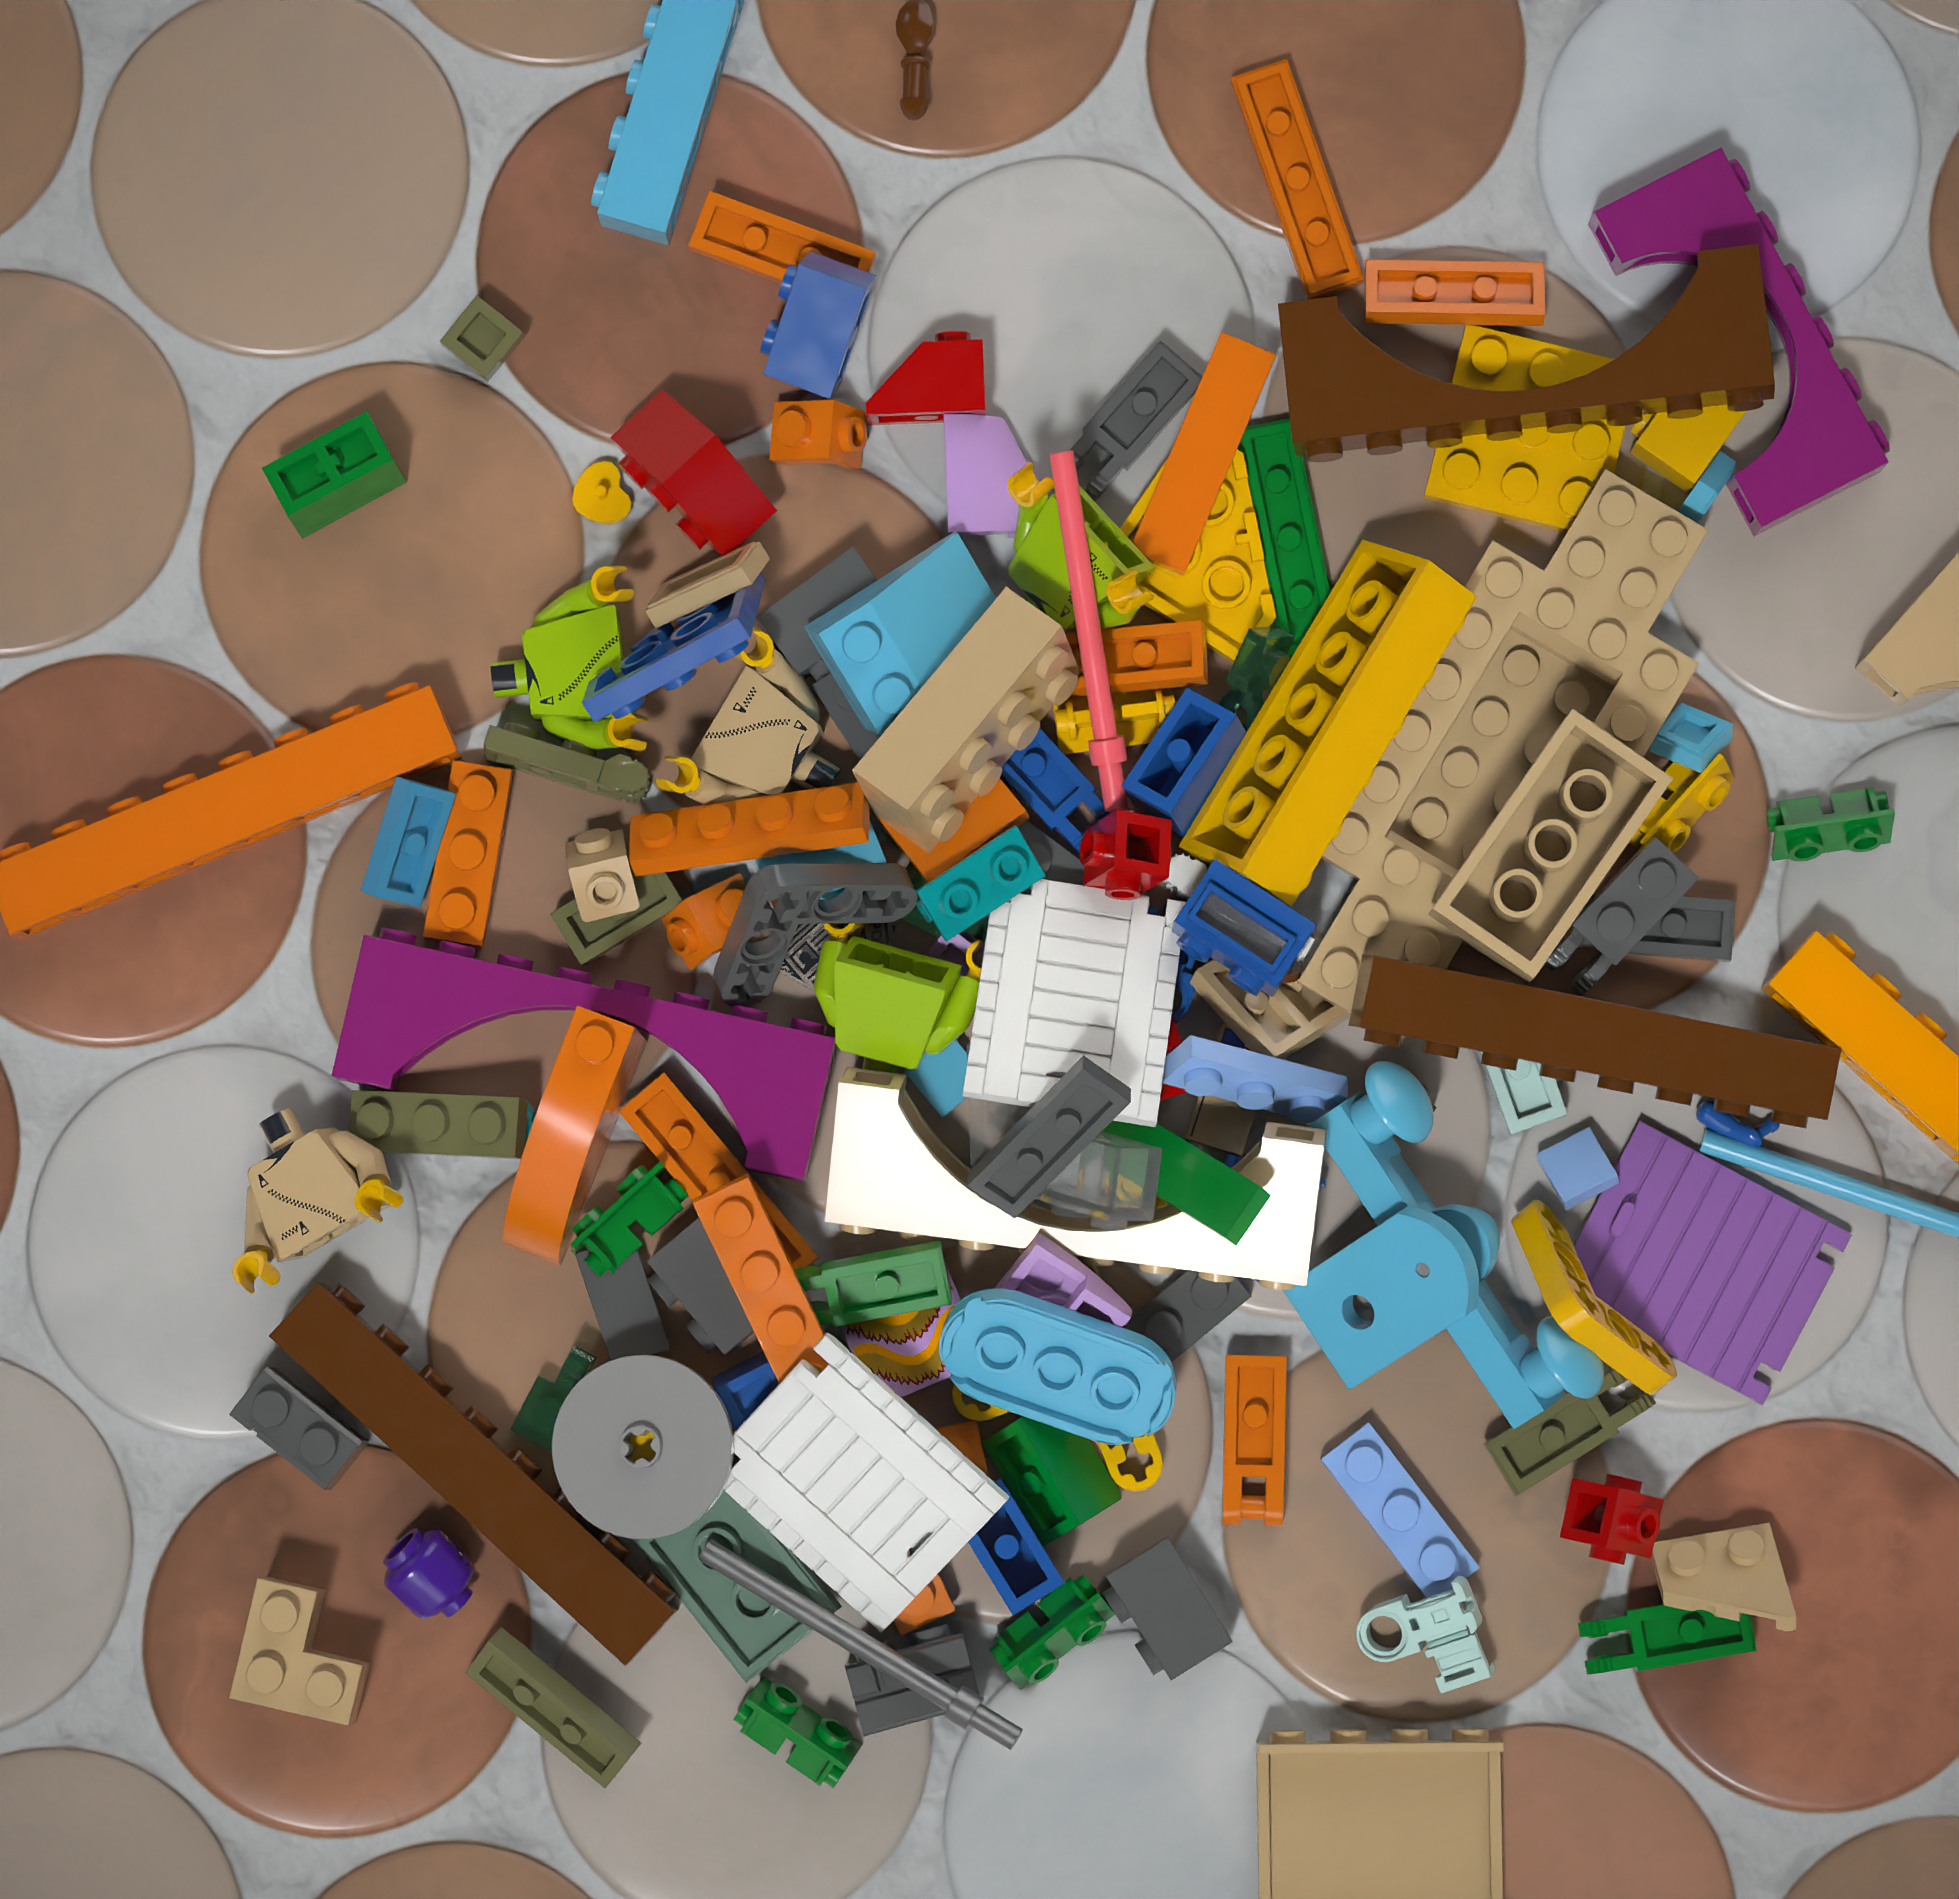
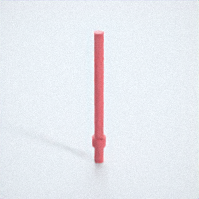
[1049,450,1129,812]

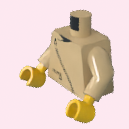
[656,627,841,805]
[232,1108,403,1294]

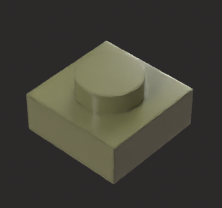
[440,295,525,382]

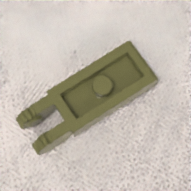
[483,722,650,804]
[1483,1369,1656,1496]

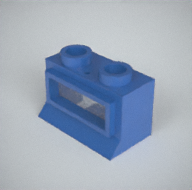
[1171,858,1317,997]

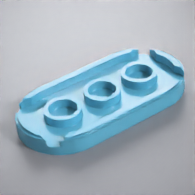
[939,1288,1177,1445]

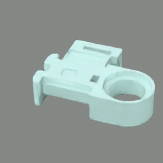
[1356,1576,1496,1694]

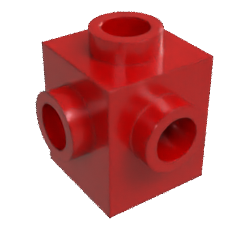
[1079,809,1172,900]
[1560,1474,1664,1565]

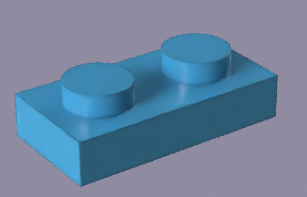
[360,776,456,908]

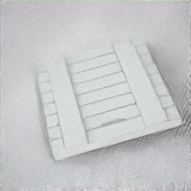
[962,879,1186,1127]
[724,1333,1010,1633]

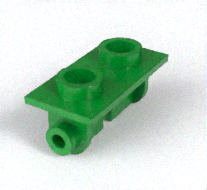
[1766,787,1895,861]
[571,1162,688,1278]
[989,1574,1115,1690]
[733,1676,863,1788]

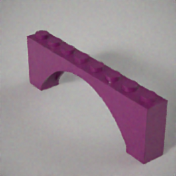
[331,928,836,1183]

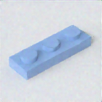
[1162,1035,1348,1123]
[1320,1422,1480,1598]

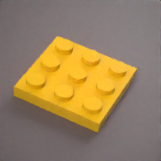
[1423,325,1625,533]

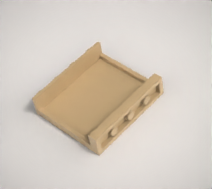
[1256,1728,1504,1899]

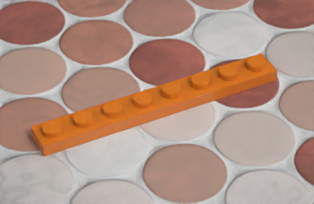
[692,1173,956,1636]

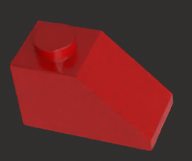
[865,331,986,426]

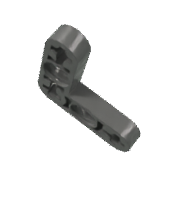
[713,863,918,1007]

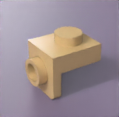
[565,828,640,922]

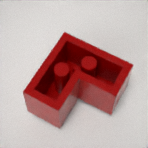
[610,389,777,556]

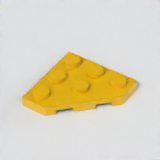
[1120,449,1276,669]

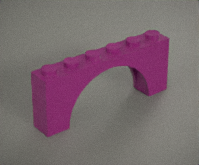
[1588,148,1890,536]

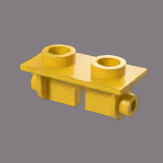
[1053,688,1175,755]
[1629,753,1734,854]

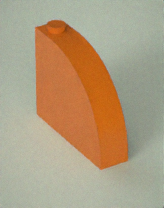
[502,1006,647,1266]

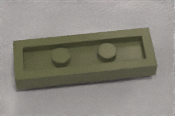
[349,1090,528,1159]
[465,1627,642,1788]

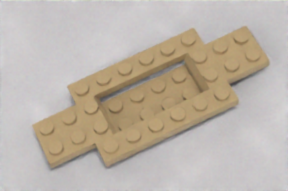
[1297,469,1709,1045]

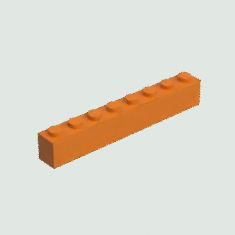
[0,682,462,940]

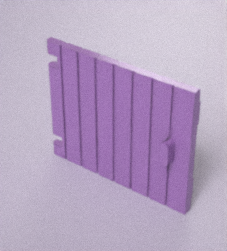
[1573,1121,1852,1405]

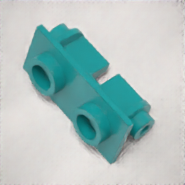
[916,825,1046,942]

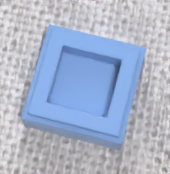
[1536,1127,1619,1211]

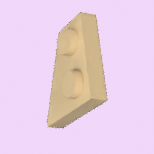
[1189,959,1350,1060]
[1651,1523,1796,1631]

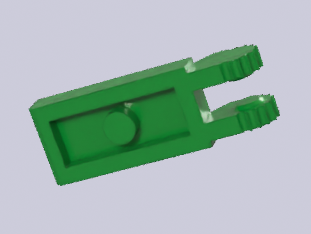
[794,1240,952,1327]
[1578,1604,1757,1675]

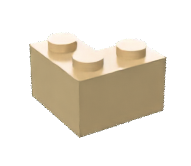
[229,1577,370,1725]

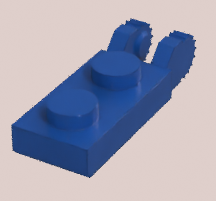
[1001,728,1109,855]

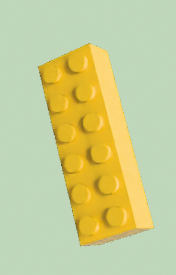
[1179,539,1477,907]

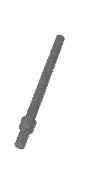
[699,1539,1023,1750]

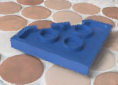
[582,572,766,723]

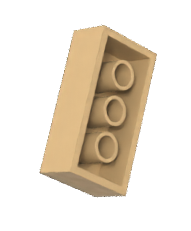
[852,587,1081,854]
[1428,709,1673,984]

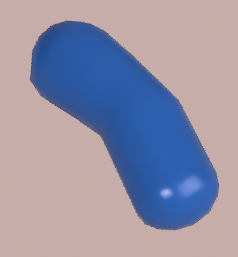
[1696,1101,1780,1147]

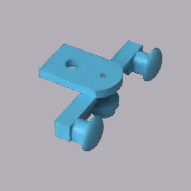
[1283,1061,1604,1429]

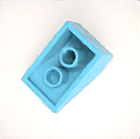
[804,532,996,736]

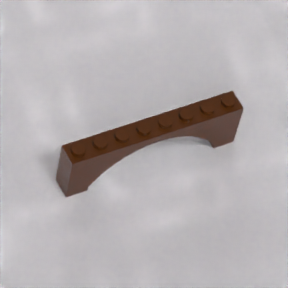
[1278,244,1775,462]

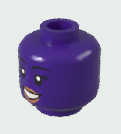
[383,1528,474,1619]

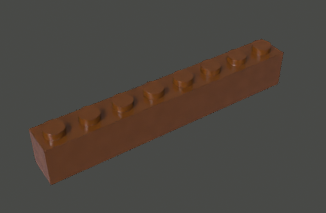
[1348,954,1842,1129]
[269,1282,678,1666]

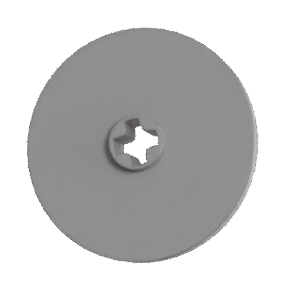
[552,1355,734,1539]

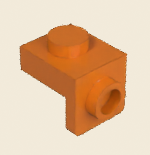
[769,400,867,469]
[662,873,747,970]

